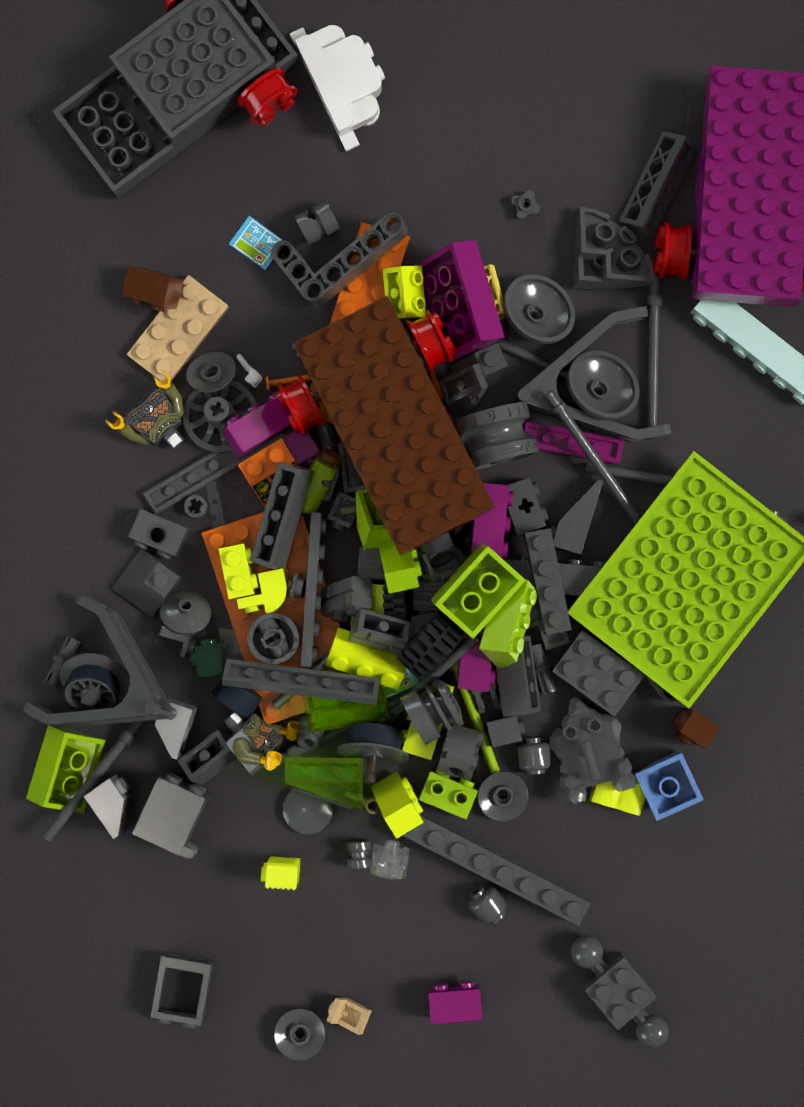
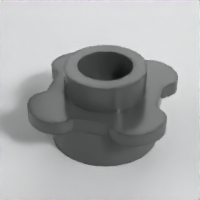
[511,190,540,219]
[287,573,307,599]

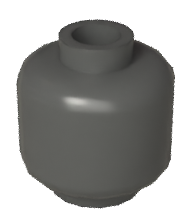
[517,737,551,774]
[469,885,506,924]

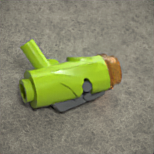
[302,448,341,514]

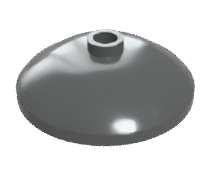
[503,274,575,344]
[567,350,640,420]

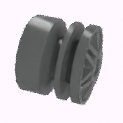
[400,677,464,745]

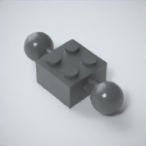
[570,935,669,1048]

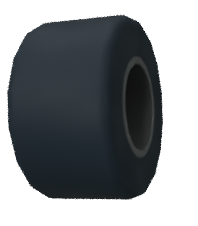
[212,678,262,719]

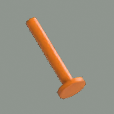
[265,375,311,392]

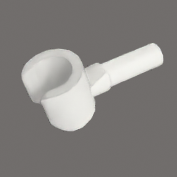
[236,354,262,388]

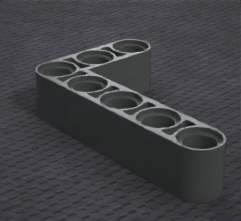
[271,213,408,306]

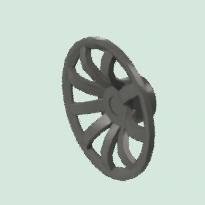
[183,380,257,453]

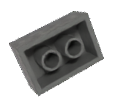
[550,630,645,717]

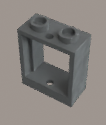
[150,952,214,1028]

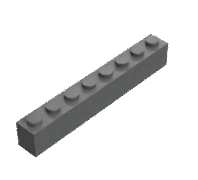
[402,813,591,926]

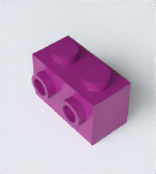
[428,981,482,1024]

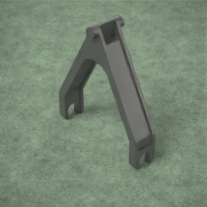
[514,306,672,442]
[22,593,177,728]

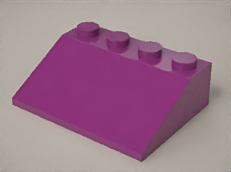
[416,240,505,365]

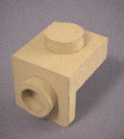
[327,997,372,1035]

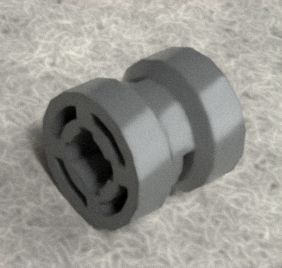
[345,840,372,869]

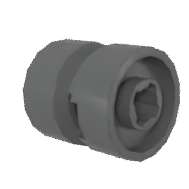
[294,200,340,246]

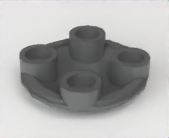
[283,784,333,834]

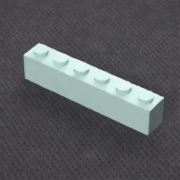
[690,300,804,405]

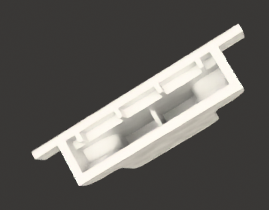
[289,25,385,152]

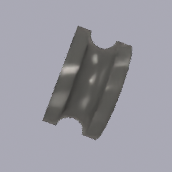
[184,495,208,518]

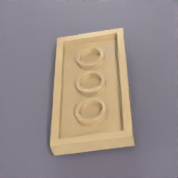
[126,275,229,382]

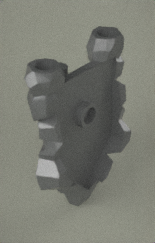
[549,697,636,805]

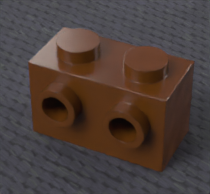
[121,265,184,312]
[673,708,720,749]

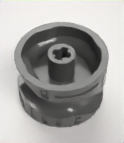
[452,402,540,470]

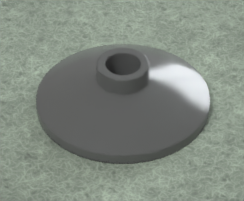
[186,351,236,393]
[160,591,211,635]
[478,771,529,821]
[274,1008,325,1061]

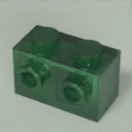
[191,639,226,677]

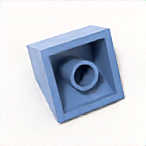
[635,750,704,821]

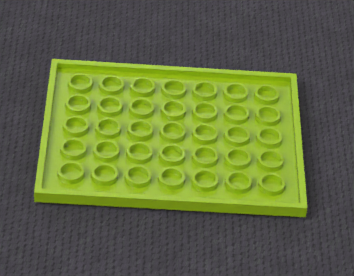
[568,451,804,708]

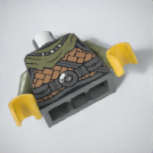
[106,370,185,449]
[224,712,300,775]

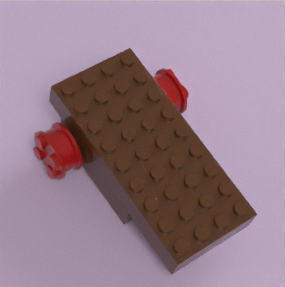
[276,296,495,557]

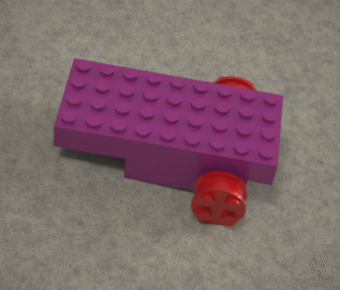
[653,66,804,307]

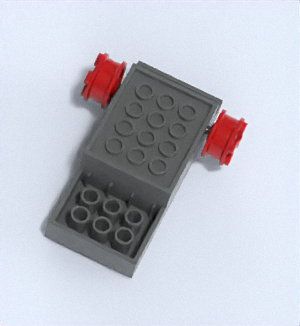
[53,0,299,198]

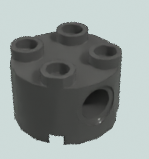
[247,613,300,664]
[436,723,484,781]

